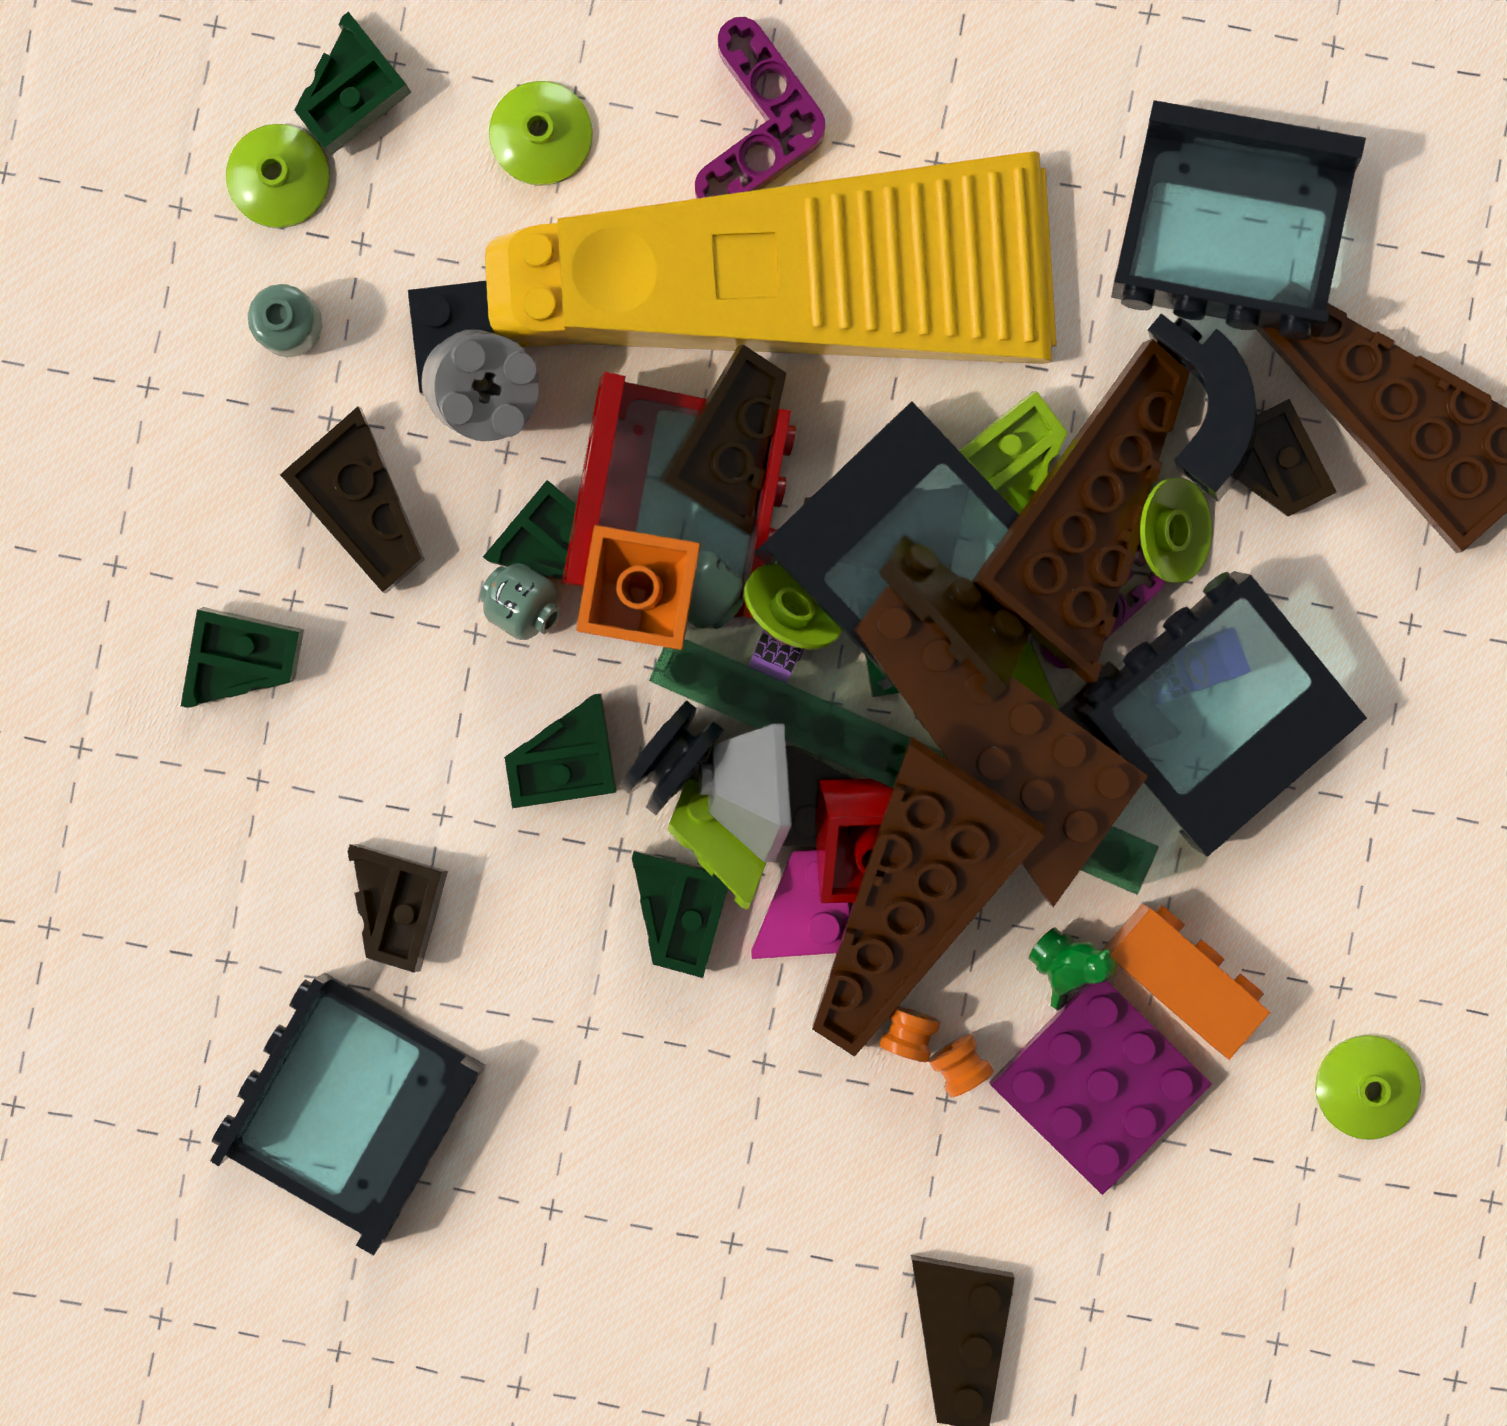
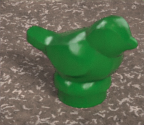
[1029,927,1117,1011]

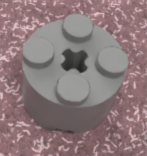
[422,329,539,441]

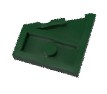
[294,11,412,156]
[483,480,576,580]
[180,607,304,708]
[504,693,617,808]
[631,850,728,978]

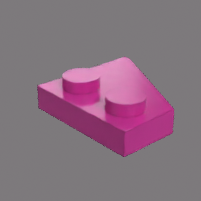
[751,849,849,959]

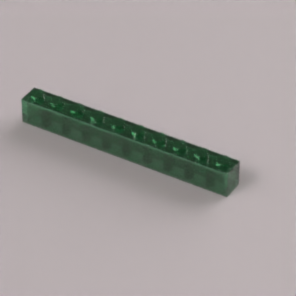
[649,639,1159,895]

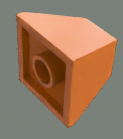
[576,525,701,650]

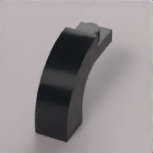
[1148,313,1257,502]

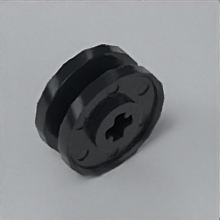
[619,700,724,815]

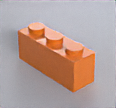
[1102,904,1271,1060]

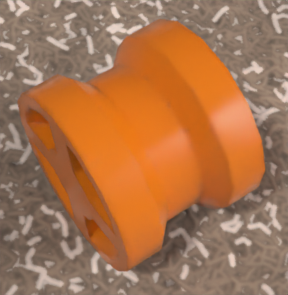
[879,1006,941,1062]
[928,1034,994,1098]

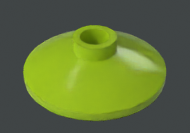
[489,81,593,186]
[226,124,330,228]
[1140,478,1212,583]
[744,564,842,649]
[1315,1035,1421,1140]

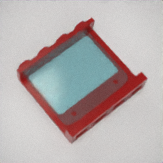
[562,372,796,619]

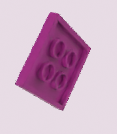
[989,981,1212,1195]

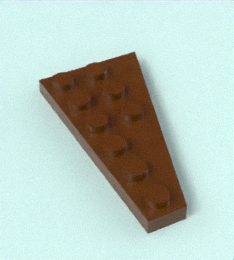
[1256,282,1507,553]
[972,338,1190,683]
[854,586,1148,907]
[812,736,1045,1057]

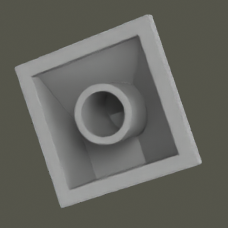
[698,724,791,862]

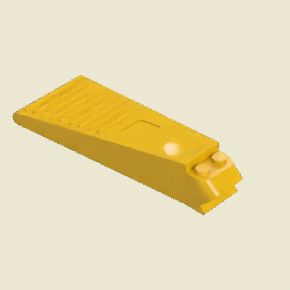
[485,151,1057,364]

